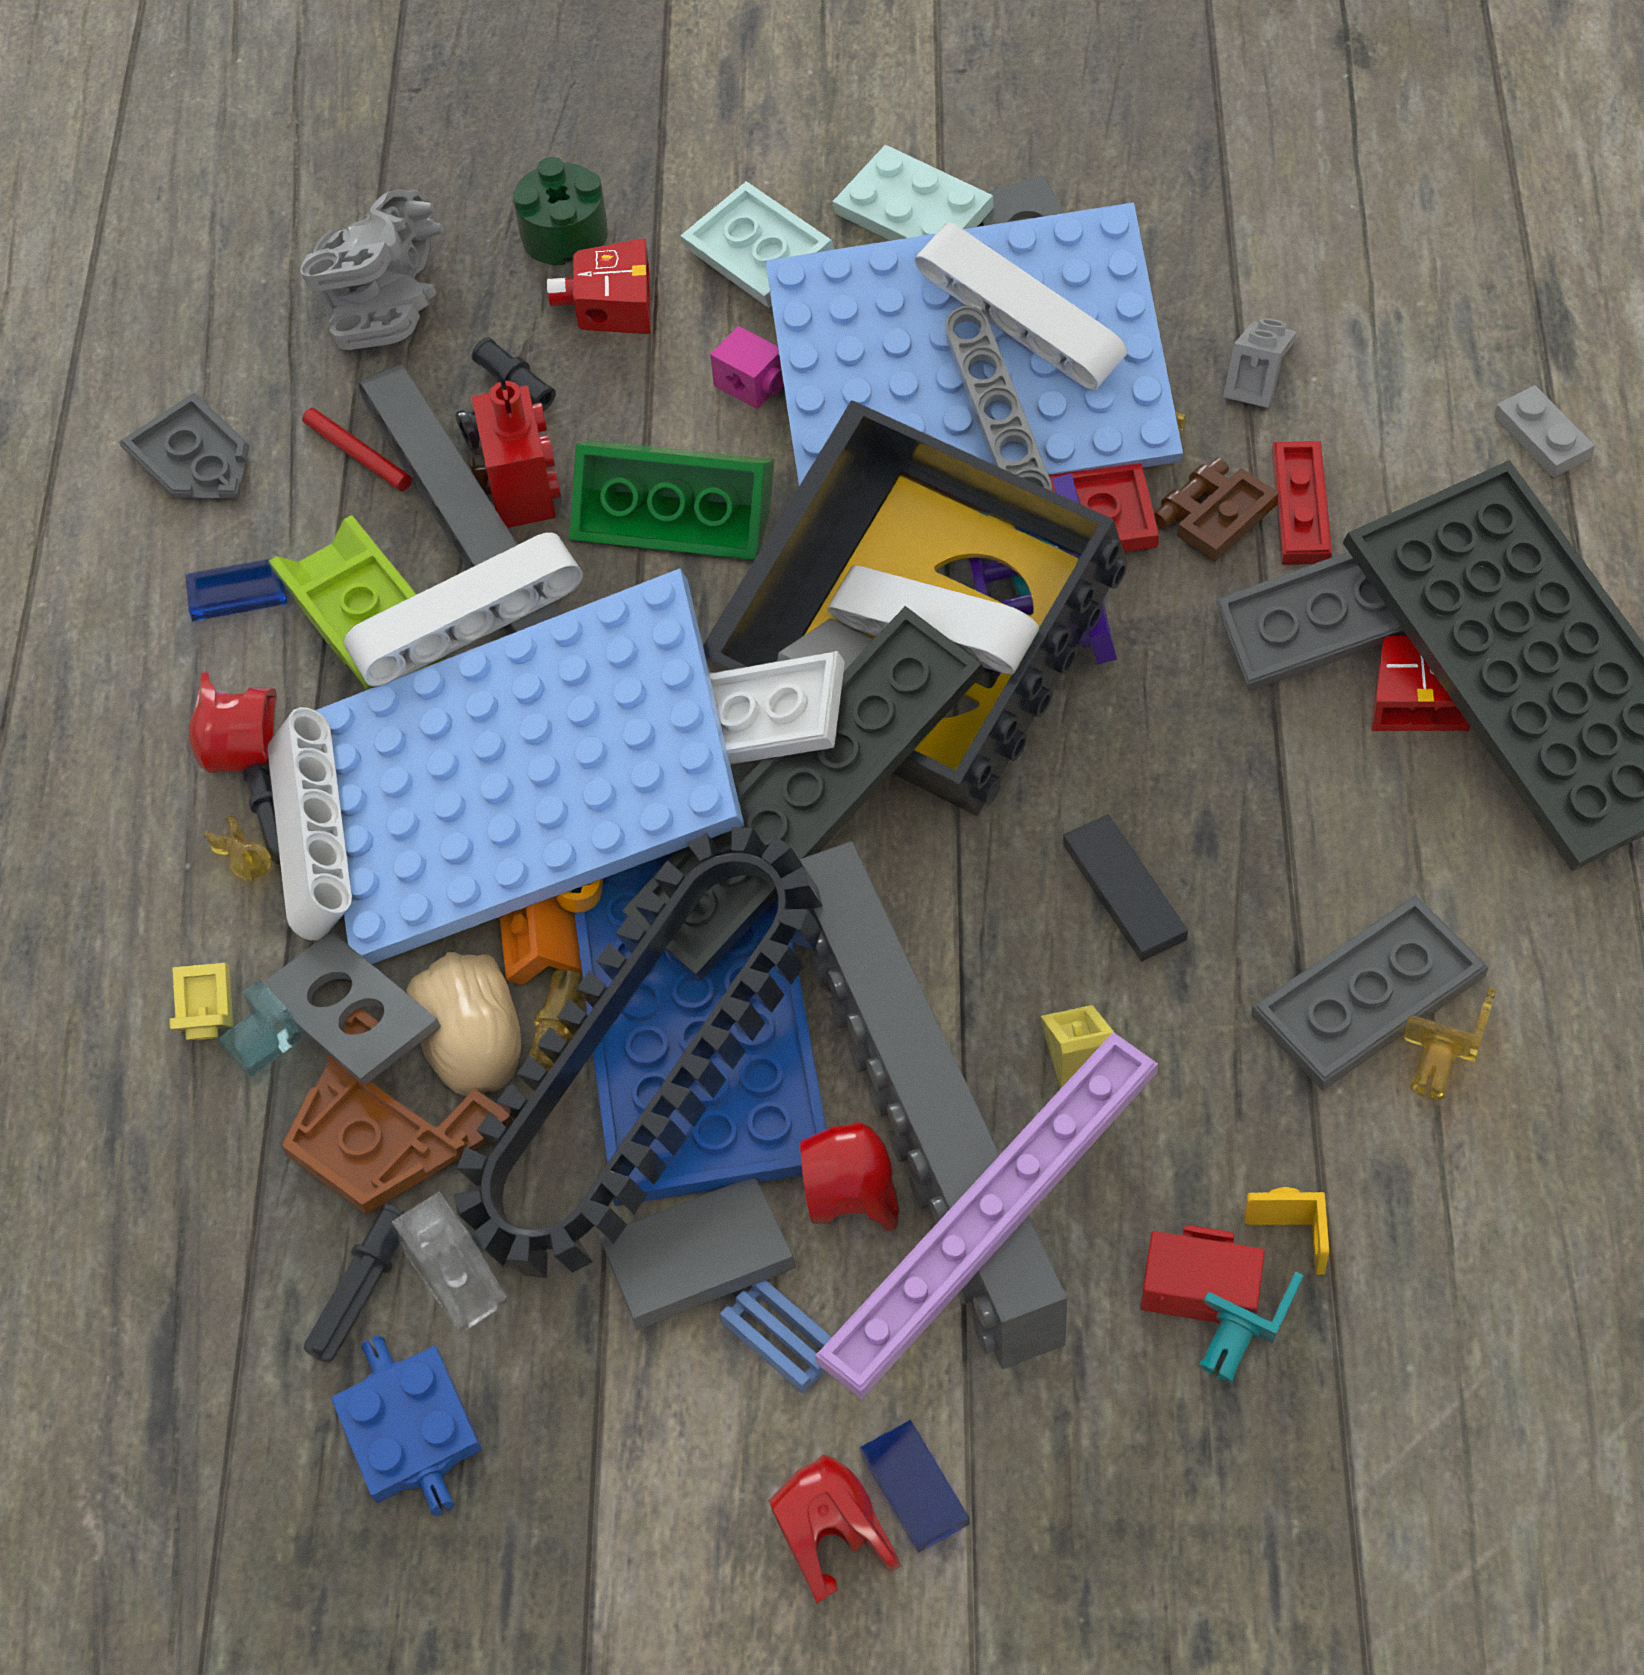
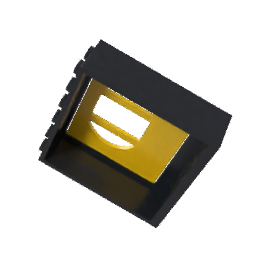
[703,400,1127,816]

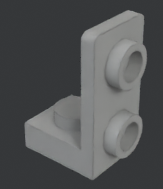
[1223,318,1297,408]

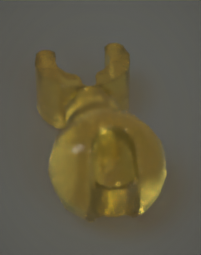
[204,815,271,881]

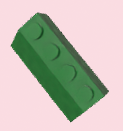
[569,440,775,560]

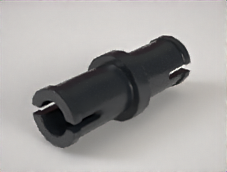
[472,337,556,411]

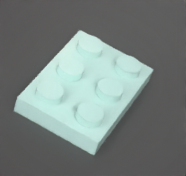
[833,145,994,241]
[680,181,835,308]

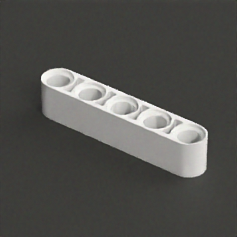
[915,222,1128,390]
[344,533,583,687]
[827,565,1039,675]
[268,707,352,940]

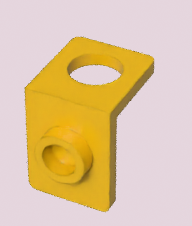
[1244,1187,1329,1275]

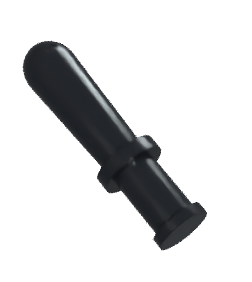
[243,764,280,864]

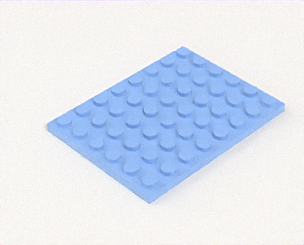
[765,202,1183,486]
[316,568,744,964]

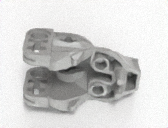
[300,189,444,350]

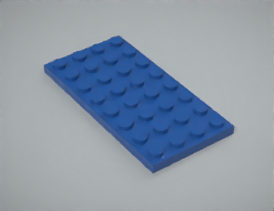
[571,851,826,1207]

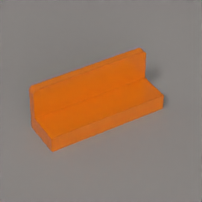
[499,891,582,985]

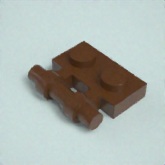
[1154,457,1279,561]

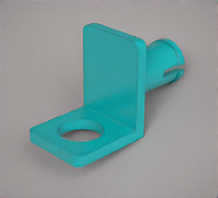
[1198,1272,1304,1383]

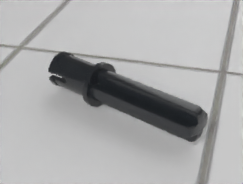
[304,1204,413,1363]

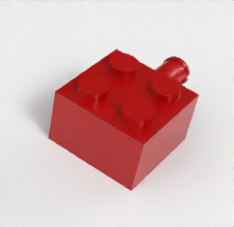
[472,381,561,528]

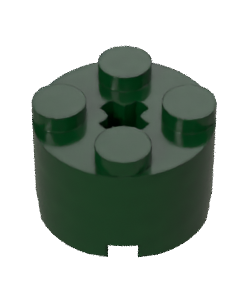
[513,157,608,265]

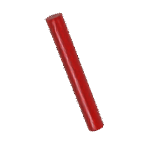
[302,407,412,491]

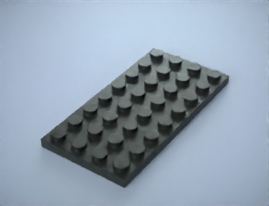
[1343,460,1644,872]

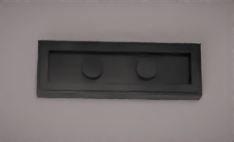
[1063,814,1188,962]

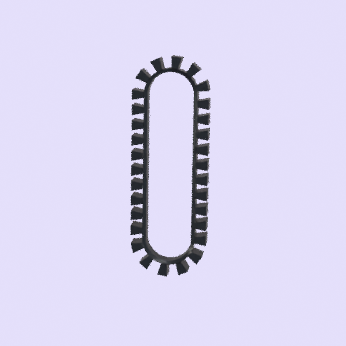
[454,827,823,1278]

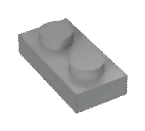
[1494,385,1595,478]

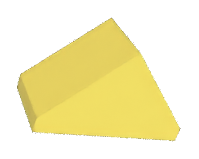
[1040,1005,1114,1089]

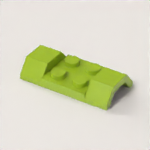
[269,515,445,690]

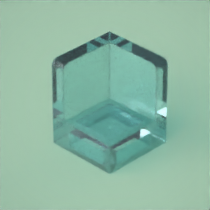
[219,979,302,1077]

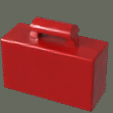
[1140,1224,1265,1323]

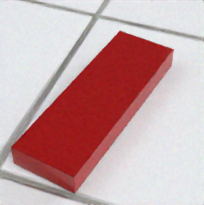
[1272,441,1332,565]

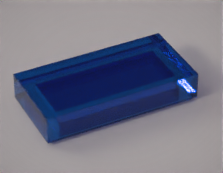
[185,558,288,622]
[860,1420,969,1553]

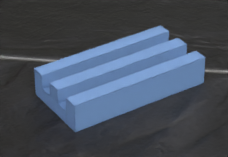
[720,1280,832,1394]

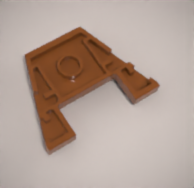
[282,1008,513,1214]

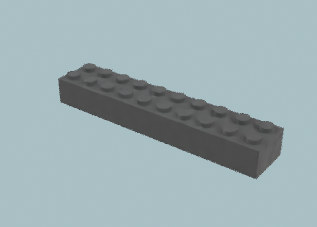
[799,841,1067,1369]

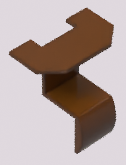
[470,457,492,494]

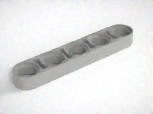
[945,306,1052,491]

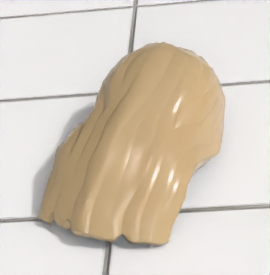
[406,952,521,1096]

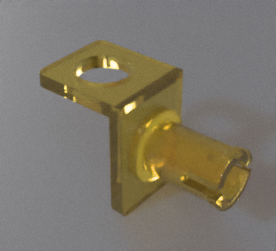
[1404,986,1497,1100]

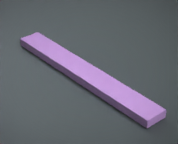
[815,1032,1158,1400]

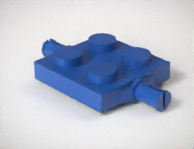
[331,1336,483,1516]

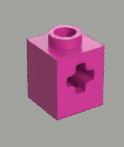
[710,326,784,409]

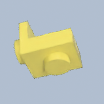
[169,963,233,1040]

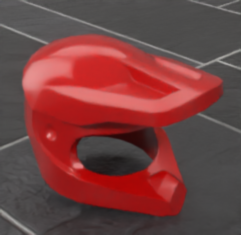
[189,672,277,773]
[800,1122,899,1231]
[768,1454,901,1604]

